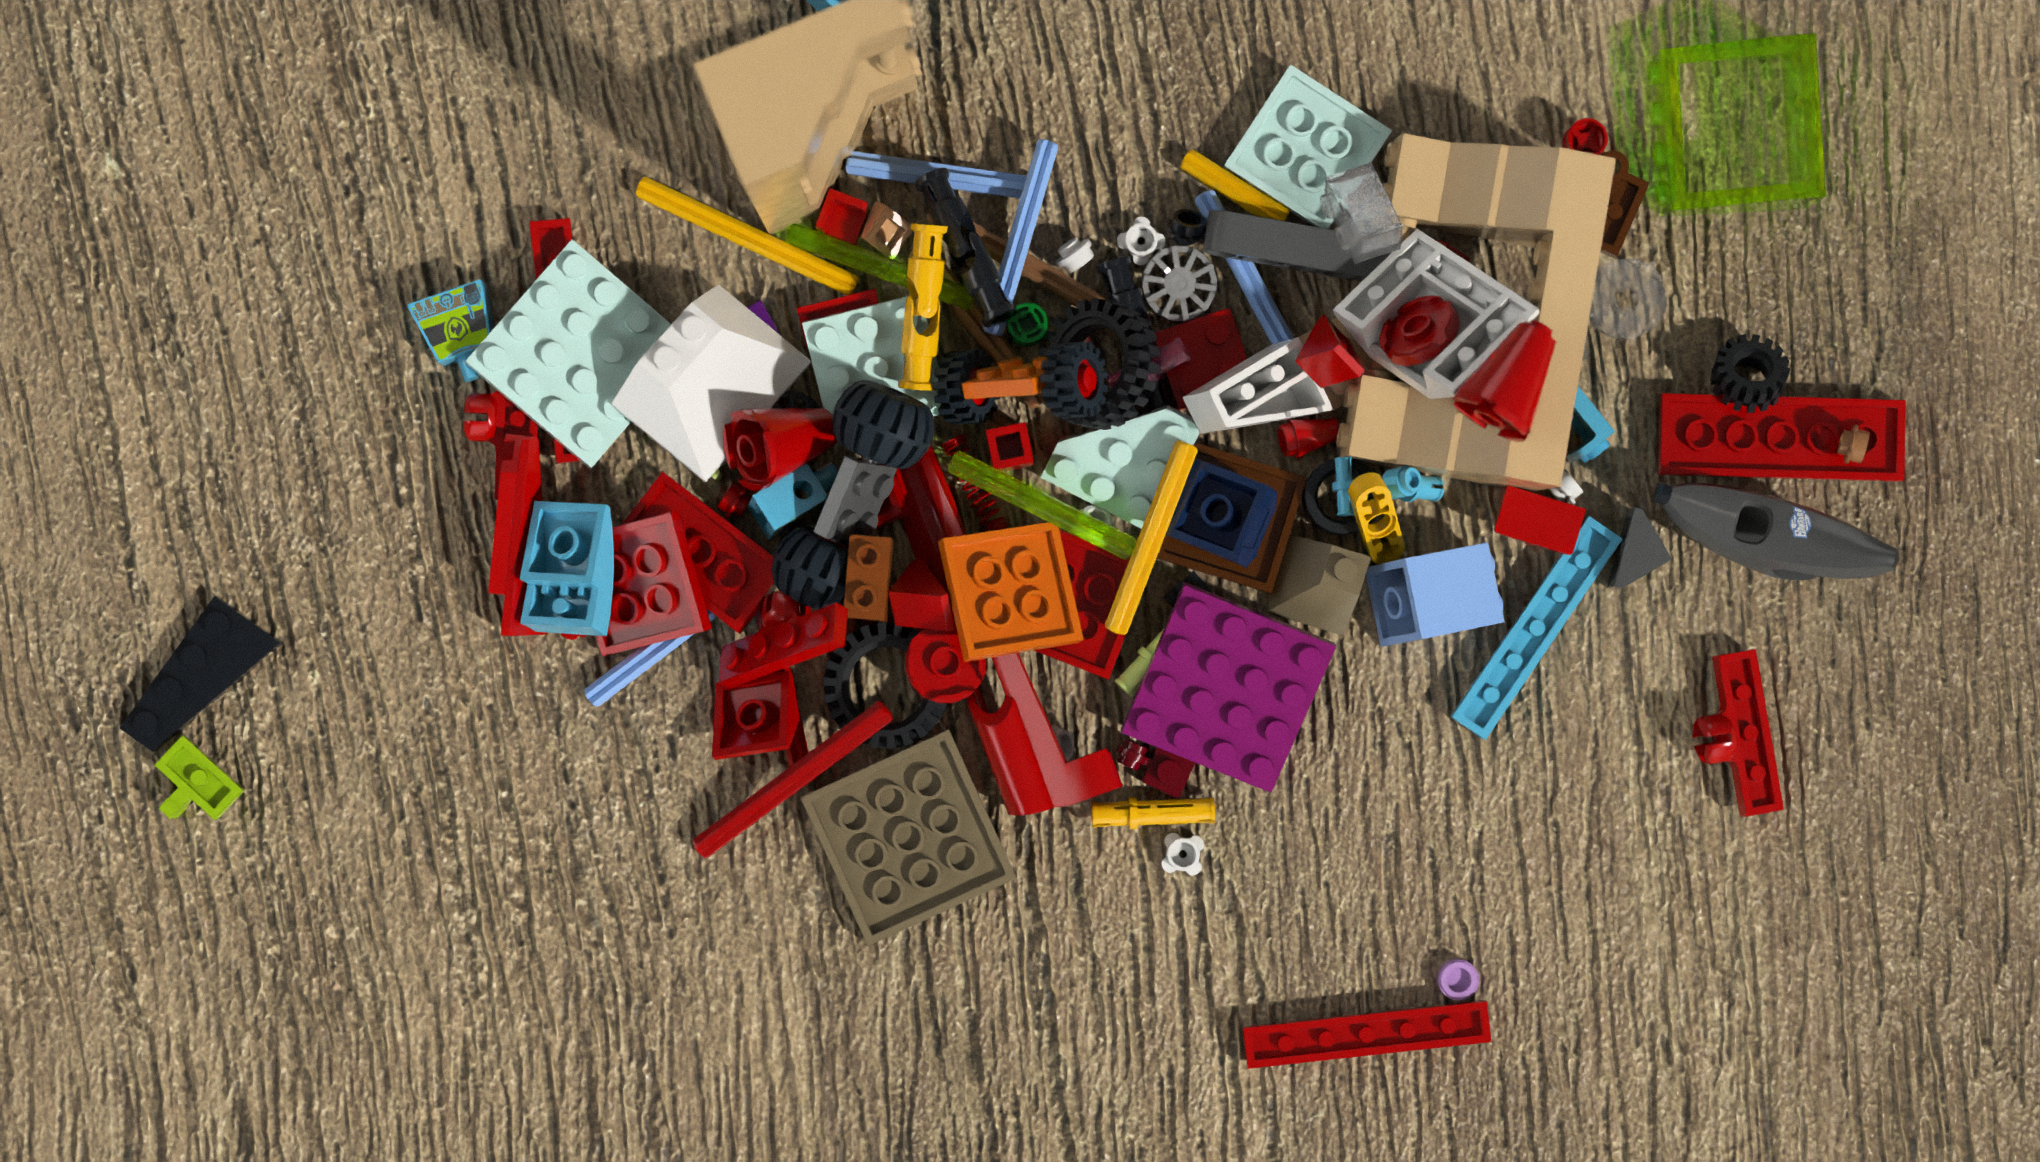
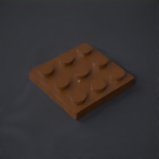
[1156,442,1307,594]

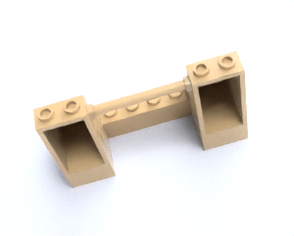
[693,0,922,235]
[1336,133,1616,492]

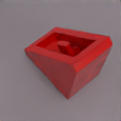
[1295,314,1365,388]
[888,558,955,631]

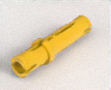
[1091,797,1215,830]

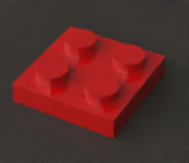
[1155,308,1247,411]

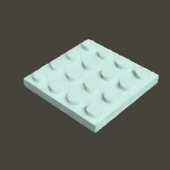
[465,239,671,469]

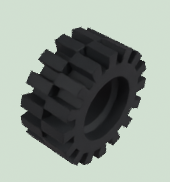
[1710,334,1790,413]

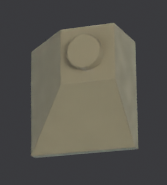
[1265,535,1371,636]

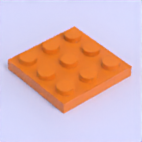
[938,521,1084,662]

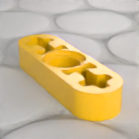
[1348,472,1405,564]

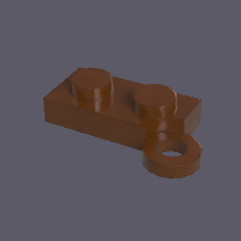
[1600,150,1650,258]

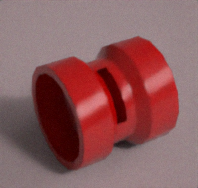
[1561,118,1608,155]

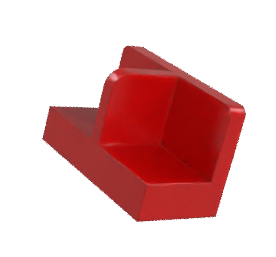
[1494,485,1586,555]

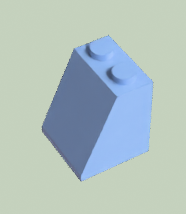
[1366,542,1505,647]

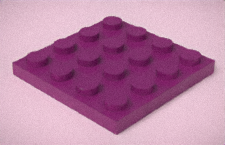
[1121,582,1336,793]

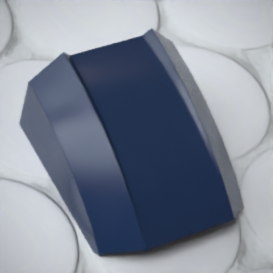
[1166,458,1278,568]

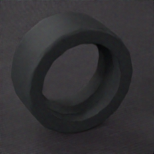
[1302,459,1374,536]

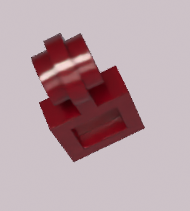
[1115,739,1195,799]

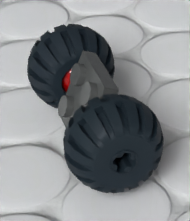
[771,380,934,610]

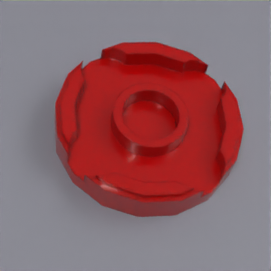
[1379,295,1460,366]
[905,623,986,703]

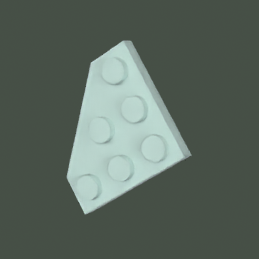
[1040,405,1200,529]

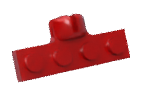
[463,390,538,500]
[718,591,848,688]
[1692,649,1784,817]

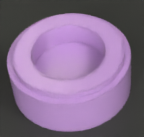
[1437,958,1479,1000]

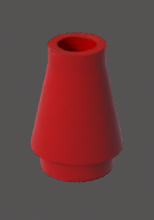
[1277,417,1339,459]

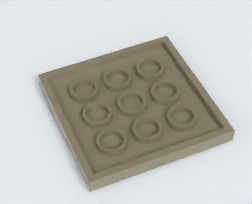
[800,730,1017,946]

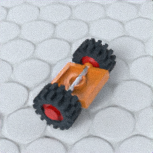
[933,342,1108,425]

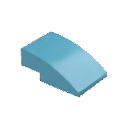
[520,501,614,636]

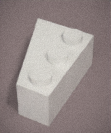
[1182,337,1334,434]

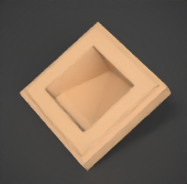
[861,201,913,261]

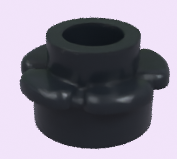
[1167,209,1206,245]

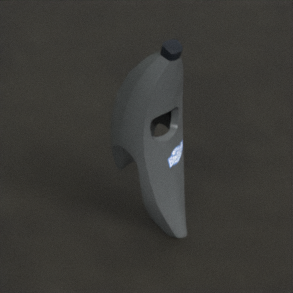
[1652,482,1899,580]

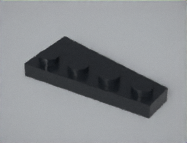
[120,596,283,752]

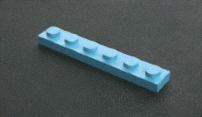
[1450,516,1622,740]

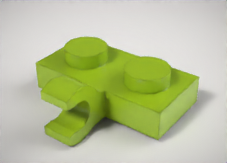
[154,735,245,820]

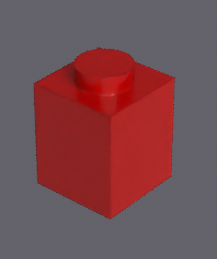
[986,422,1034,473]

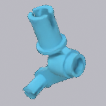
[1332,457,1444,516]

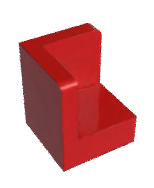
[815,188,870,247]

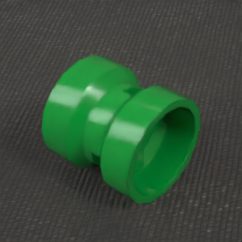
[1007,303,1048,347]

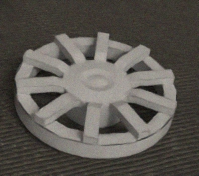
[1141,245,1217,321]

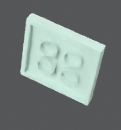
[1223,64,1392,229]
[802,296,941,416]

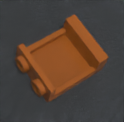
[844,535,895,622]

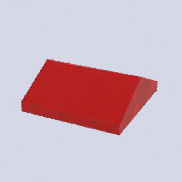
[712,671,800,760]

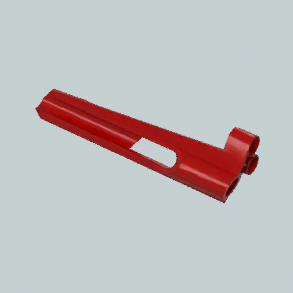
[894,445,1123,816]

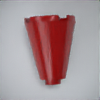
[1452,320,1556,442]
[723,408,837,491]

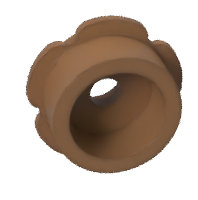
[1837,424,1870,464]

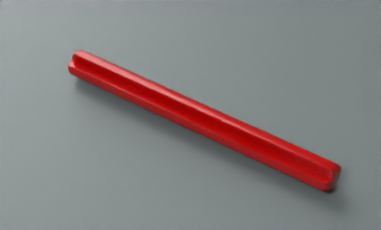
[692,701,893,858]

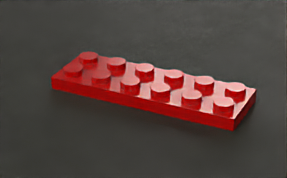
[1657,393,1906,482]

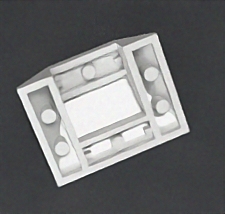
[1333,229,1539,399]
[612,284,812,483]

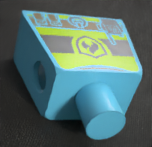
[407,279,495,382]
[747,462,838,541]

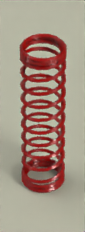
[940,434,1009,532]

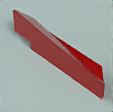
[488,433,547,636]

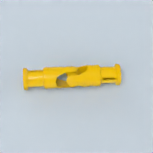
[898,223,948,391]

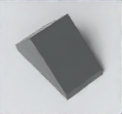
[1607,507,1672,590]

